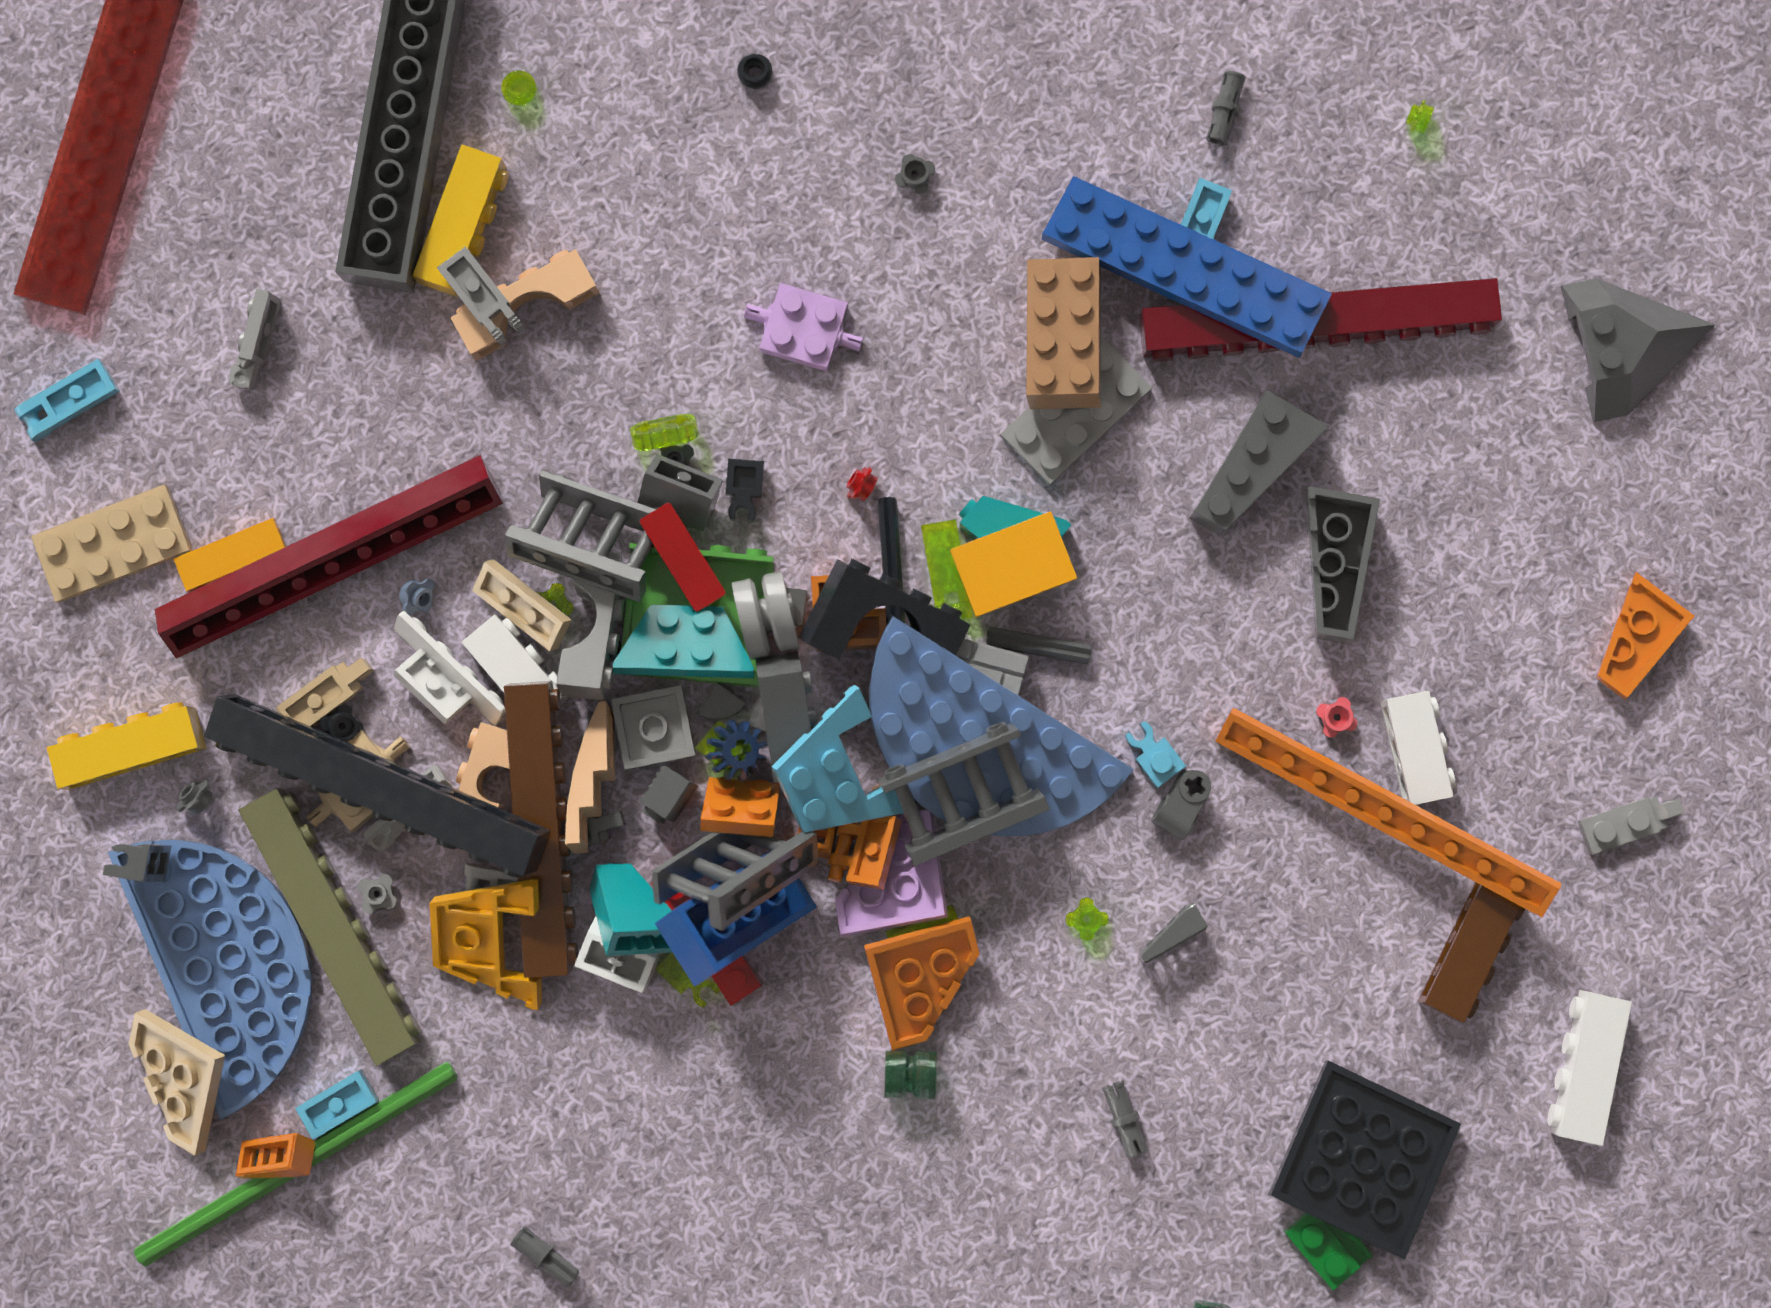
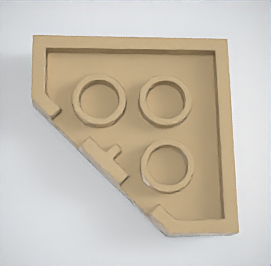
[129,1009,225,1156]

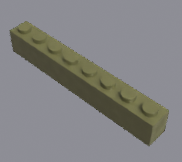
[238,788,421,1066]

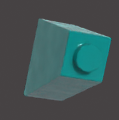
[958,495,1072,540]
[589,863,673,956]

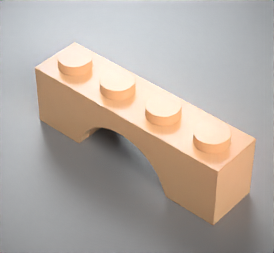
[450,249,600,361]

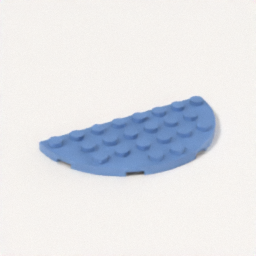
[869,616,1134,837]
[108,840,313,1120]

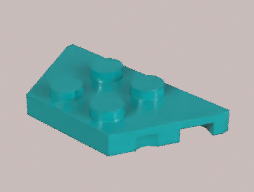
[613,605,754,678]

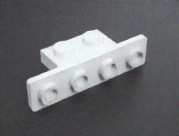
[393,611,505,726]

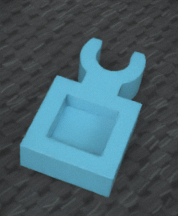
[1125,721,1186,788]

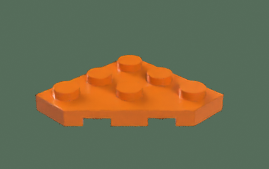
[864,916,980,1050]

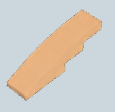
[565,701,615,854]

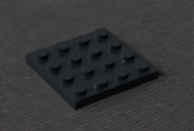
[1268,1060,1461,1260]

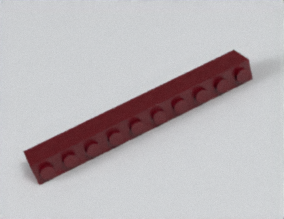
[1139,278,1502,362]
[154,455,503,659]

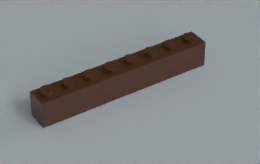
[504,681,578,978]

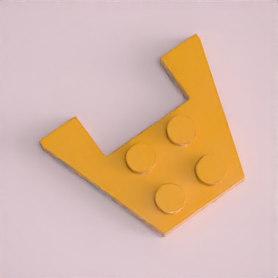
[429,879,542,1010]

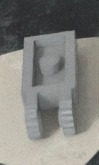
[437,246,525,346]

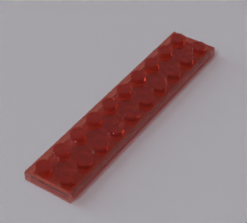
[13,0,184,316]

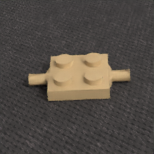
[306,730,410,833]

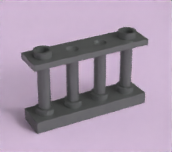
[505,470,657,602]
[877,722,1050,866]
[651,831,819,931]

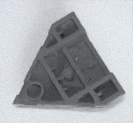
[1561,278,1715,422]

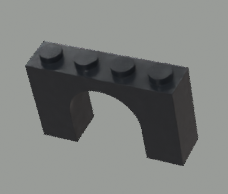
[798,558,971,659]

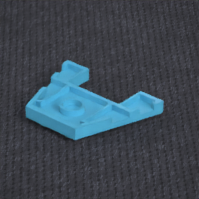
[772,685,903,832]

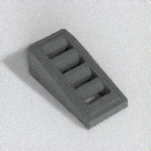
[1138,902,1208,963]

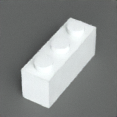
[462,614,568,705]
[1380,690,1456,805]

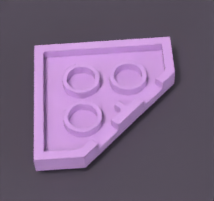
[835,810,948,937]

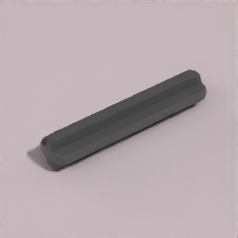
[986,627,1092,664]

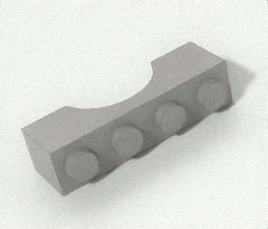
[556,549,624,700]

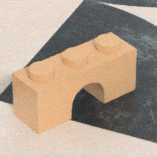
[456,722,509,809]

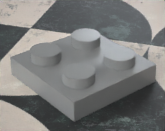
[611,685,696,770]

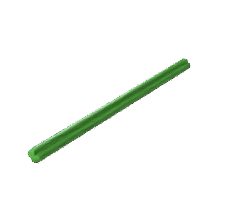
[134,1062,458,1266]

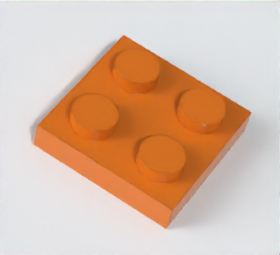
[700,777,780,837]

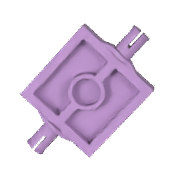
[744,283,863,372]

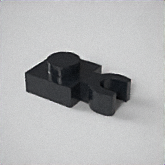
[725,458,765,523]

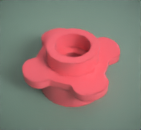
[1316,697,1357,738]

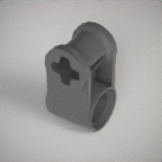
[1151,770,1211,840]

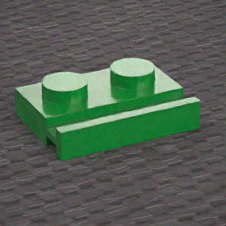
[1284,1213,1373,1291]

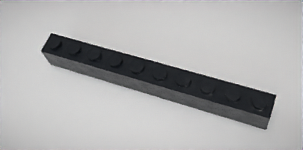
[204,694,551,878]

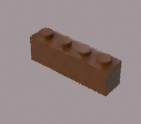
[1418,882,1525,1023]

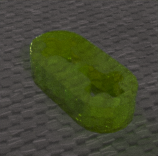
[629,413,699,451]

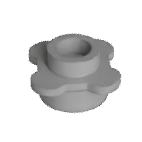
[357,874,397,914]

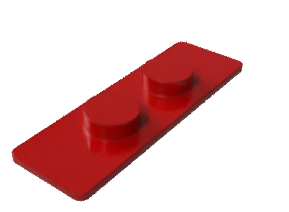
[640,503,725,611]

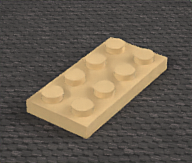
[31,484,192,603]

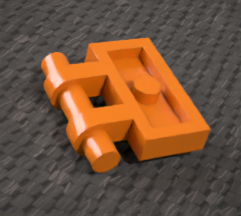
[827,816,902,890]

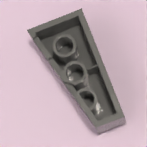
[1189,390,1329,536]
[1306,486,1380,645]

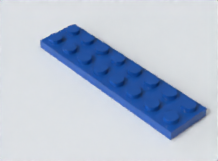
[1041,176,1332,358]

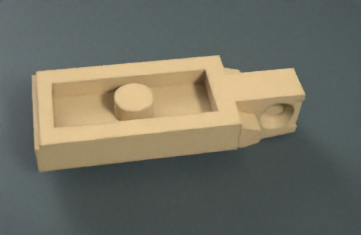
[276,658,374,727]

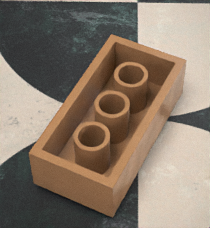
[1026,257,1101,410]

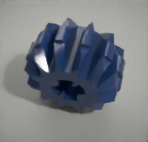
[706,720,768,781]

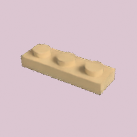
[472,559,571,651]

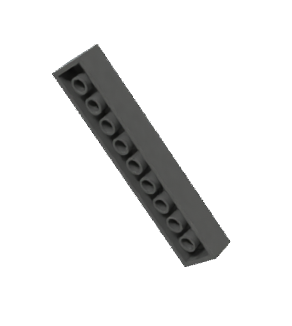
[335,0,466,293]

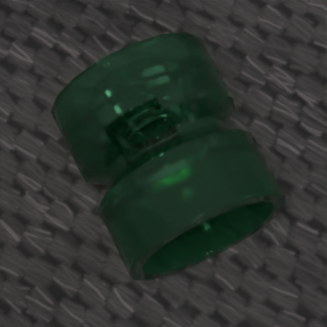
[884,1050,937,1100]

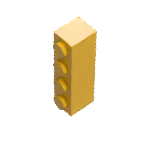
[412,144,509,297]
[46,702,207,790]

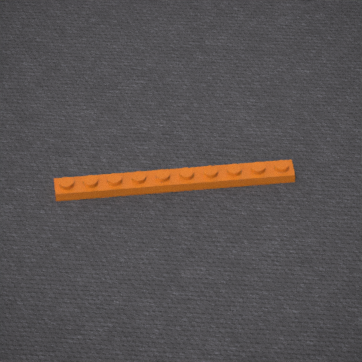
[1215,707,1561,918]

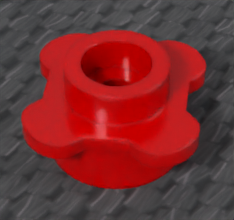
[846,467,878,502]

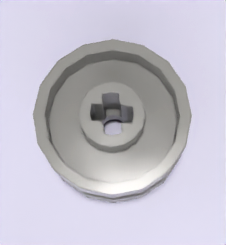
[732,571,800,660]

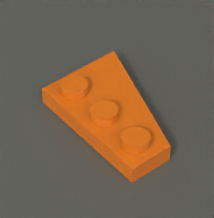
[1596,572,1695,700]

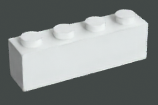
[1547,990,1632,1146]

